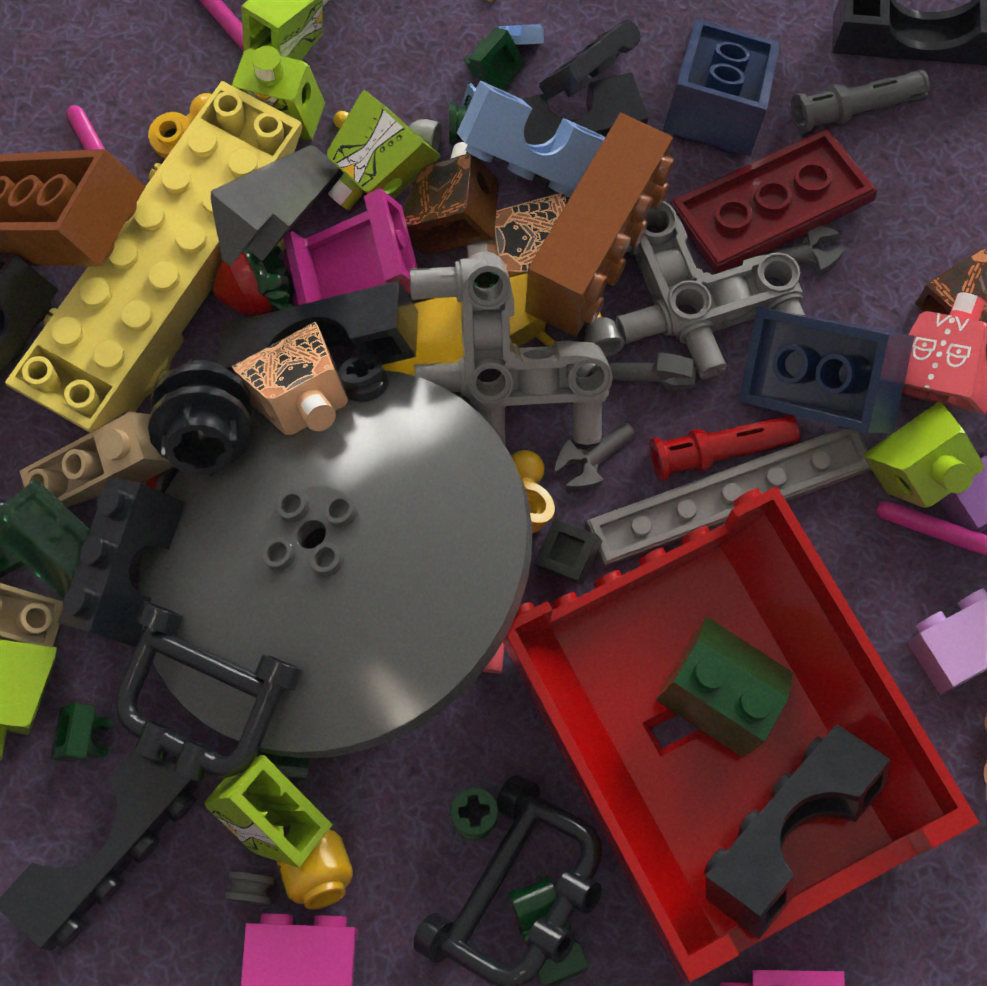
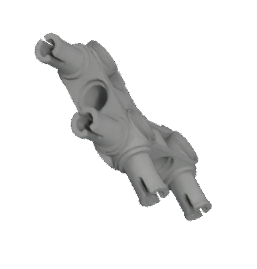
[616,201,805,379]
[410,251,613,445]

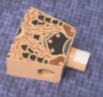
[466,193,566,278]
[232,322,349,435]

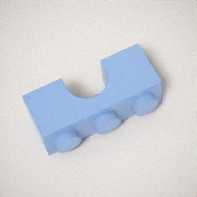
[457,81,605,197]

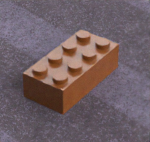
[525,112,675,337]
[0,149,145,267]

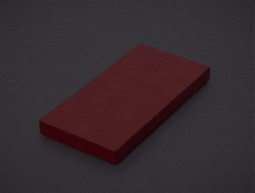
[670,128,878,274]

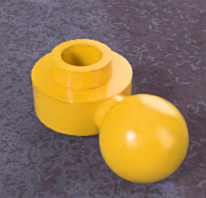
[148,93,212,159]
[512,450,555,533]

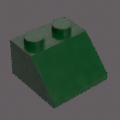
[656,616,793,758]

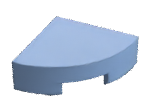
[499,24,544,45]

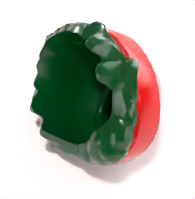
[213,246,294,317]

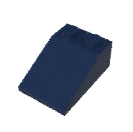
[663,18,780,156]
[739,307,915,433]

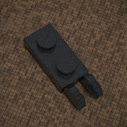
[539,19,641,100]

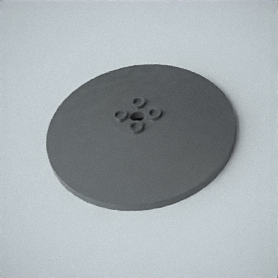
[139,370,532,758]

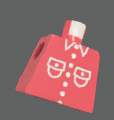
[902,292,987,414]

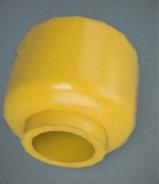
[277,830,353,910]

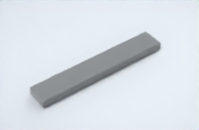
[586,427,871,568]

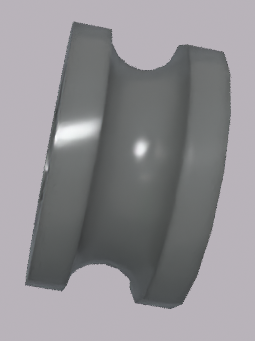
[223,871,275,906]

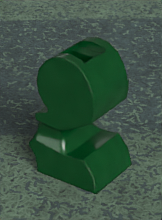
[508,876,589,986]

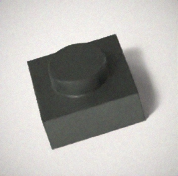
[534,519,603,586]

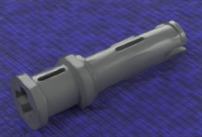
[791,70,930,135]

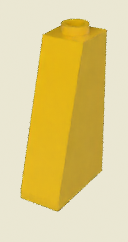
[384,273,546,376]

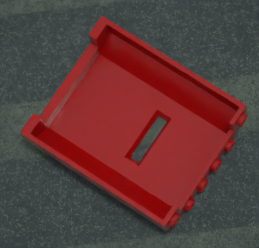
[503,486,979,984]

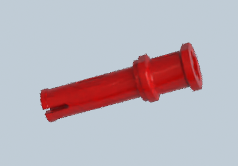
[649,414,800,481]

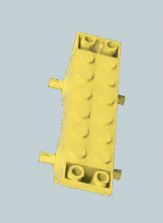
[5,81,303,433]

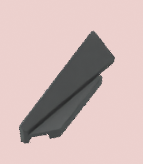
[210,145,340,266]

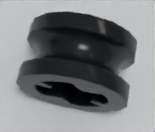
[339,353,389,402]

